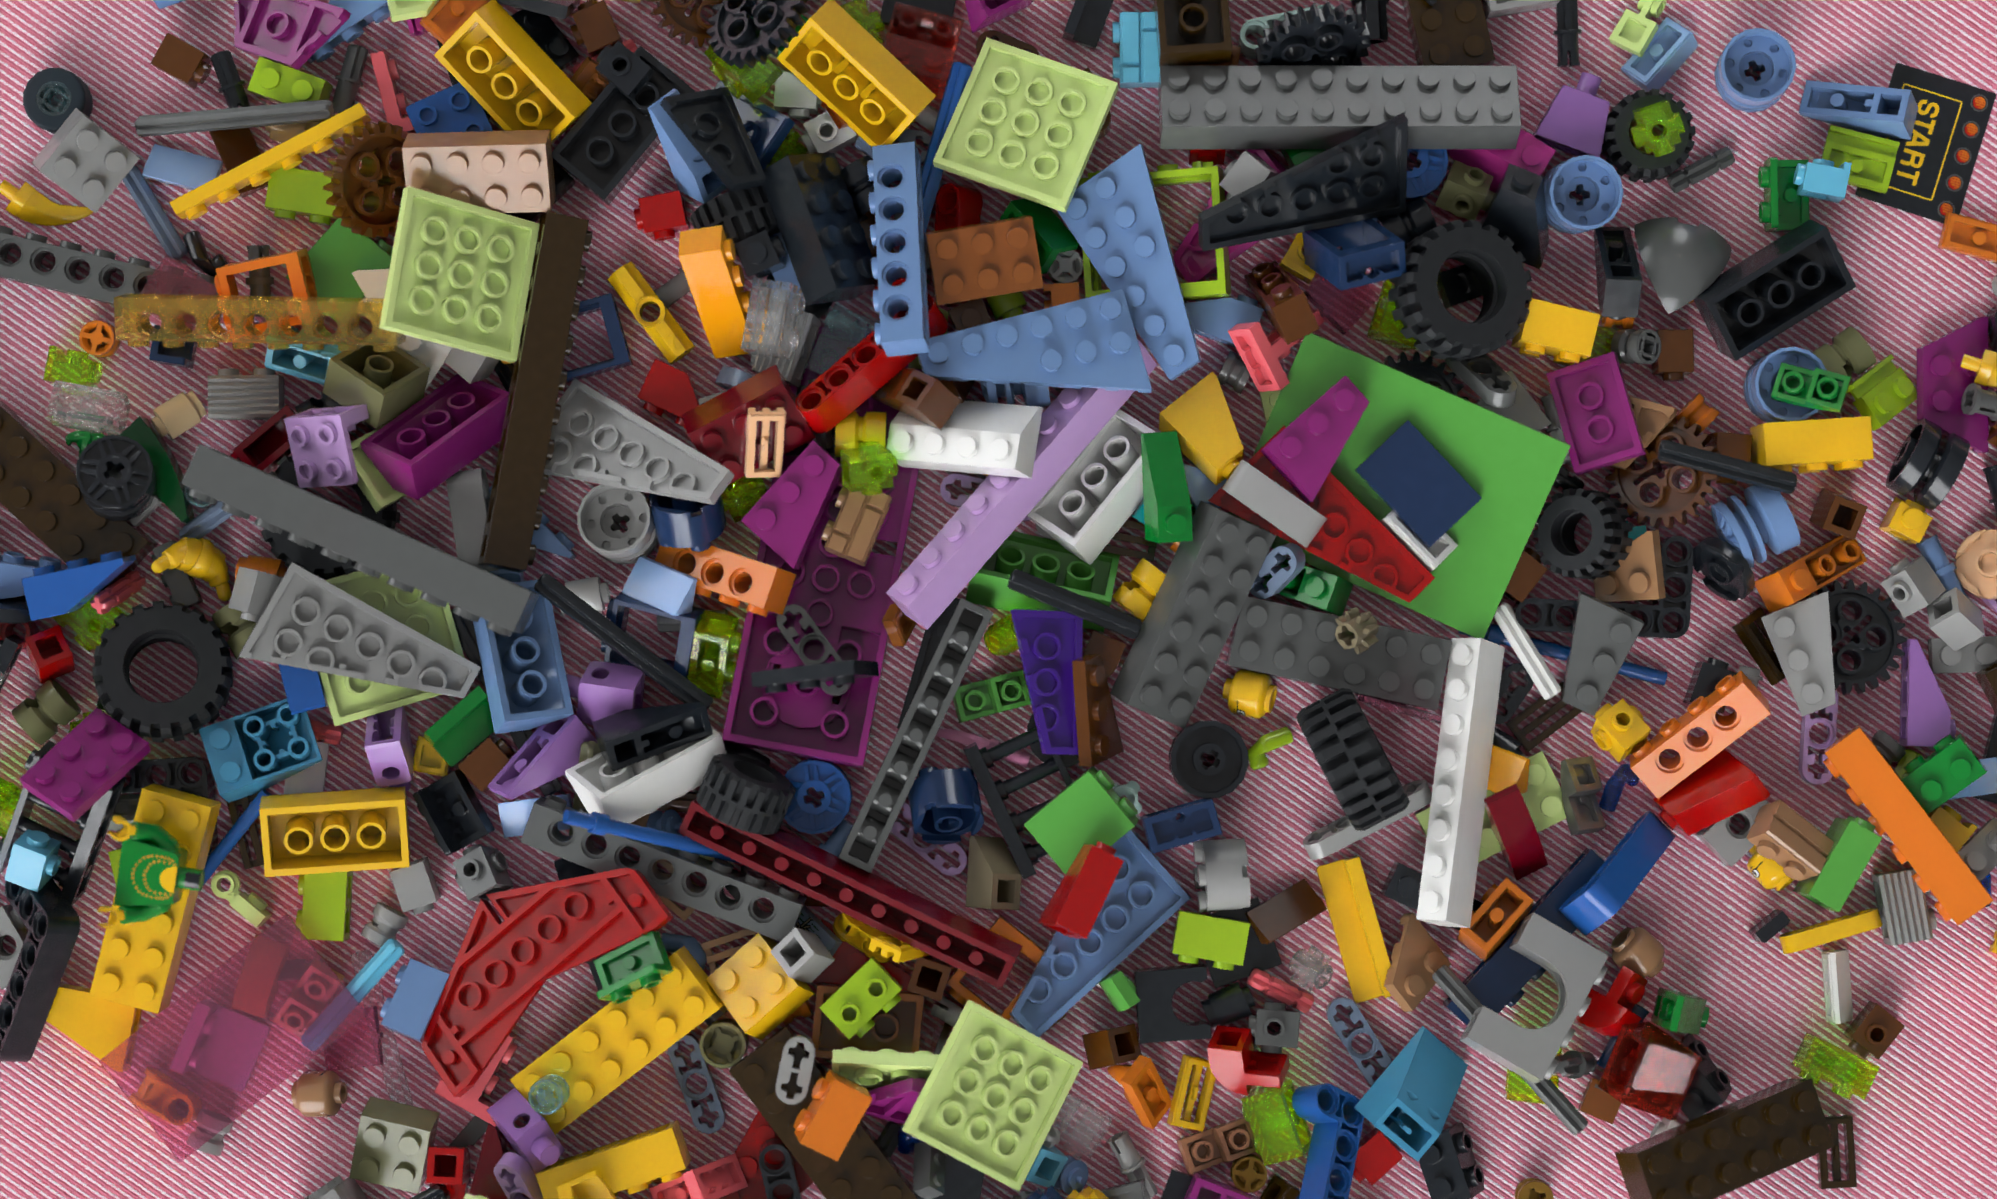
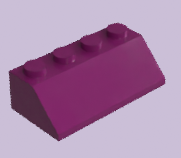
[360,374,509,500]

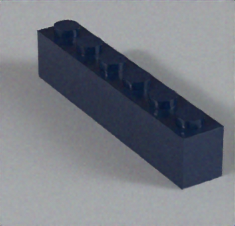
[1443,848,1604,1026]

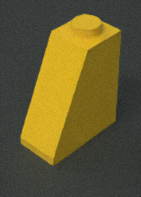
[1159,372,1244,486]
[46,983,142,1072]

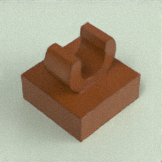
[570,56,609,103]

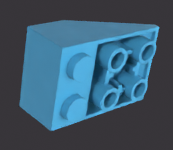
[199,698,323,803]
[1354,1026,1468,1162]

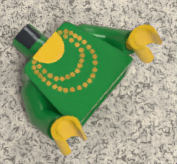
[97,815,205,929]

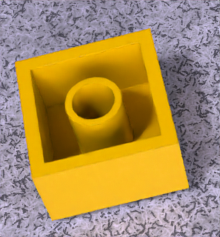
[1511,298,1600,366]
[706,933,815,1040]

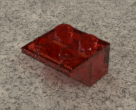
[883,2,964,99]
[1598,1022,1702,1120]

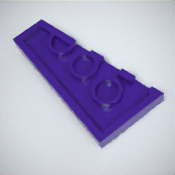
[1010,609,1083,755]

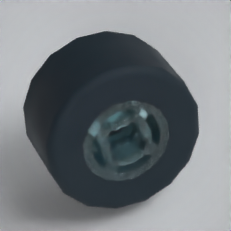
[23,68,93,134]

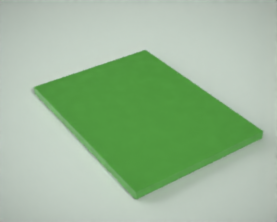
[1228,333,1571,639]

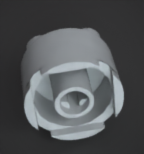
[1193,838,1251,913]

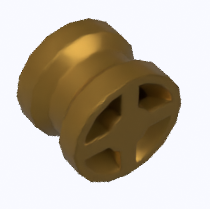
[1230,1154,1267,1193]
[1514,1177,1554,1199]

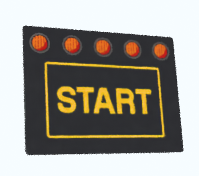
[1855,63,1996,223]

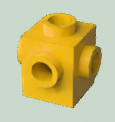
[1590,698,1652,763]

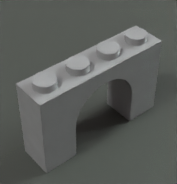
[1459,912,1608,1084]

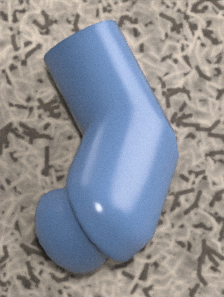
[661,933,707,970]

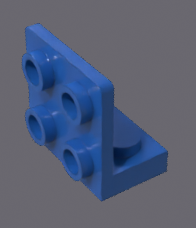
[406,83,493,133]

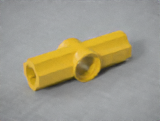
[607,261,695,365]

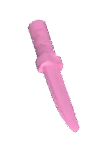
[936,729,1032,768]

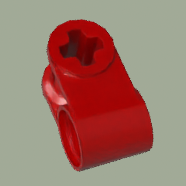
[934,183,983,231]

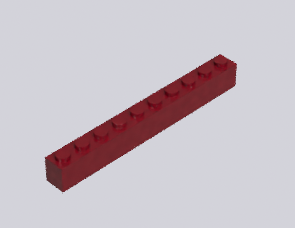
[678,797,1023,989]

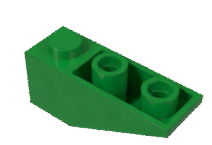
[1262,553,1354,616]

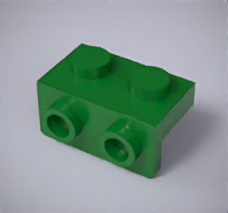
[1758,157,1810,232]
[1901,734,1987,814]
[593,931,673,1004]

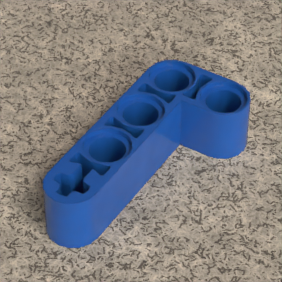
[1559,810,1675,936]
[1292,1083,1364,1199]

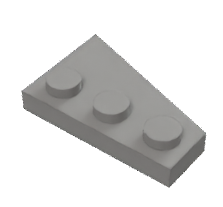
[1761,591,1836,717]

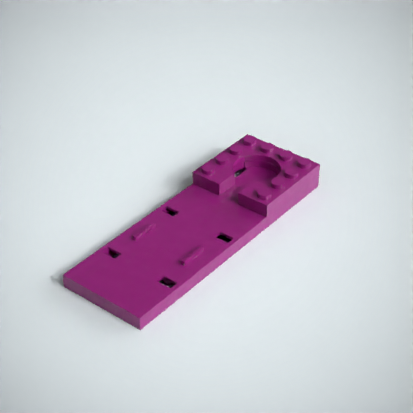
[722,327,923,769]

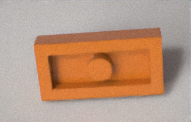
[1107,1055,1172,1129]

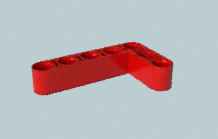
[795,278,948,433]

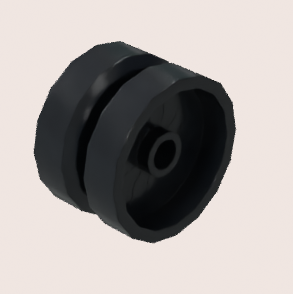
[1886,418,1970,510]
[1169,721,1249,799]

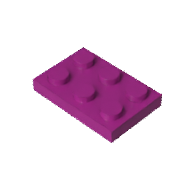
[1546,351,1646,476]
[19,708,151,822]

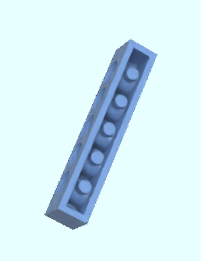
[867,141,930,357]

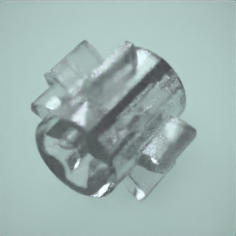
[1289,945,1333,993]

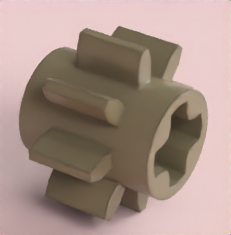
[1335,607,1379,654]

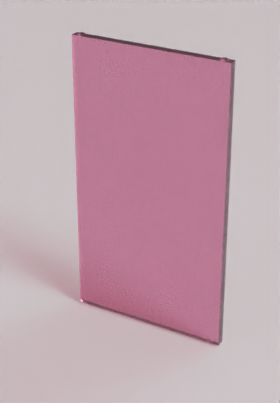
[98,914,368,1163]

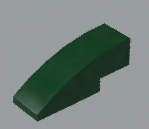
[120,416,194,523]

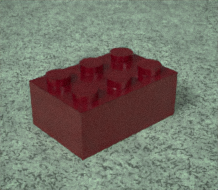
[682,364,816,484]

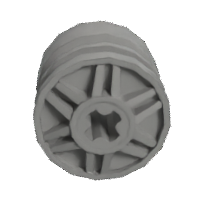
[577,484,659,565]

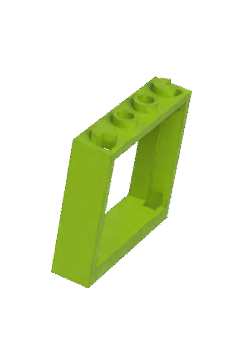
[1078,161,1232,301]

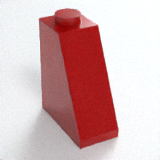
[1653,749,1771,836]
[1038,841,1124,939]

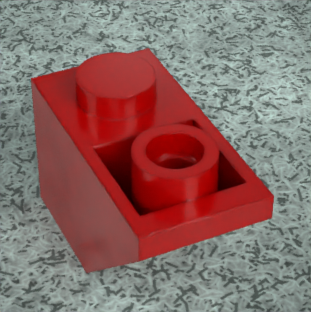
[637,359,700,428]

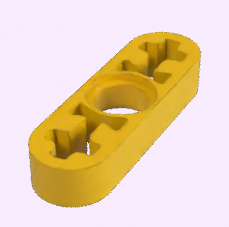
[1779,908,1883,954]

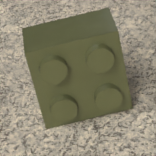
[323,333,430,429]
[349,1096,440,1194]

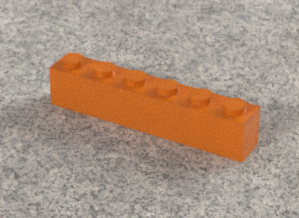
[1823,725,1994,926]

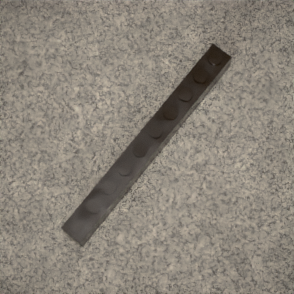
[478,211,592,573]

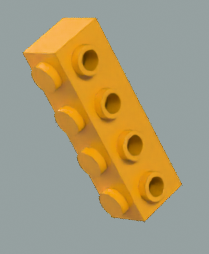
[678,225,762,359]

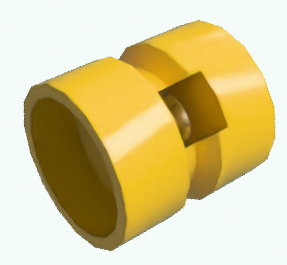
[835,411,887,458]
[1112,558,1166,622]

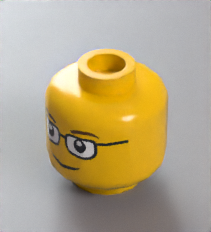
[1222,669,1277,719]
[1747,845,1795,891]

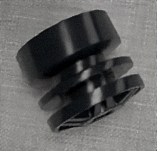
[76,435,157,521]

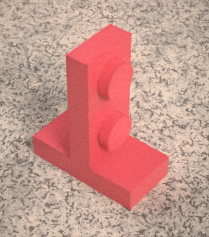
[370,50,416,133]
[1228,310,1324,392]
[434,1032,518,1127]
[649,1153,748,1199]

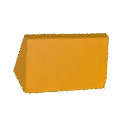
[1487,745,1530,794]

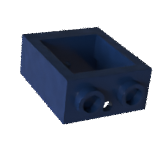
[1303,219,1406,291]
[566,293,633,383]
[601,591,705,680]
[1140,798,1222,853]

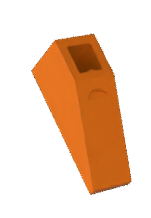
[1755,535,1867,613]

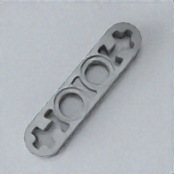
[1303,780,1432,860]

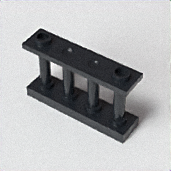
[963,727,1072,880]
[0,741,127,905]

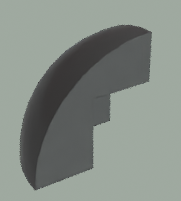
[1634,217,1732,314]

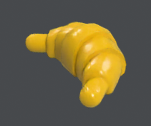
[151,537,232,601]

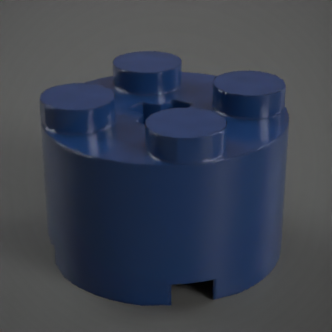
[649,493,726,552]
[908,766,984,845]

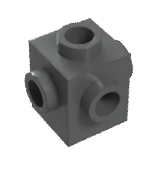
[452,844,514,902]
[1248,1002,1300,1054]

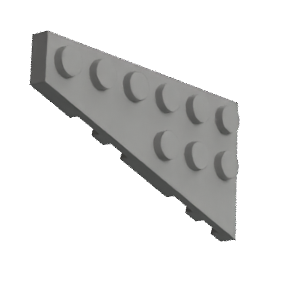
[544,379,734,505]
[238,562,481,698]

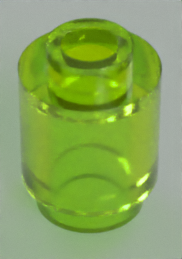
[984,613,1019,656]

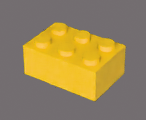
[1749,416,1874,474]

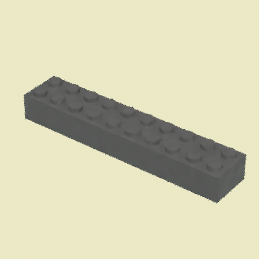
[1158,66,1521,149]
[181,444,540,637]

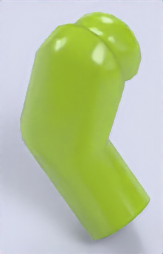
[1248,726,1293,770]

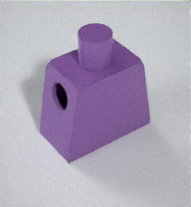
[1532,72,1610,157]
[566,661,645,726]
[364,706,414,791]
[487,1088,565,1173]

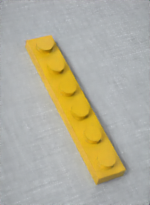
[169,103,372,220]

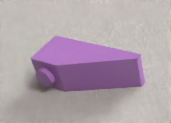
[1899,639,1956,747]
[487,715,598,800]

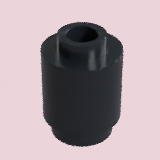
[1201,982,1256,1028]

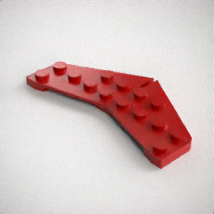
[422,868,674,1097]

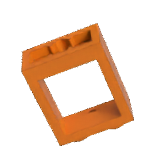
[214,248,324,338]
[947,915,1044,1020]

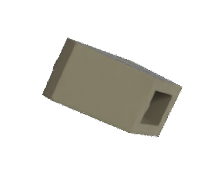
[965,836,1021,910]

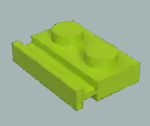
[1821,125,1900,194]
[1846,354,1917,432]

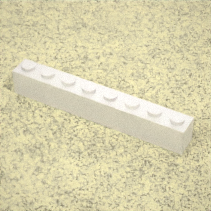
[1416,638,1505,928]

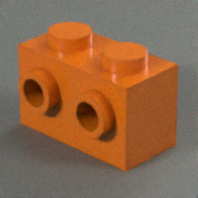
[1458,877,1534,962]
[794,1070,873,1161]

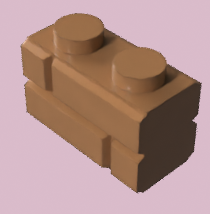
[821,481,892,566]
[1746,799,1834,881]

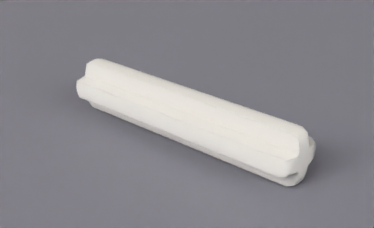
[1494,603,1561,700]

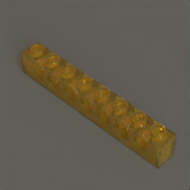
[114,293,406,352]

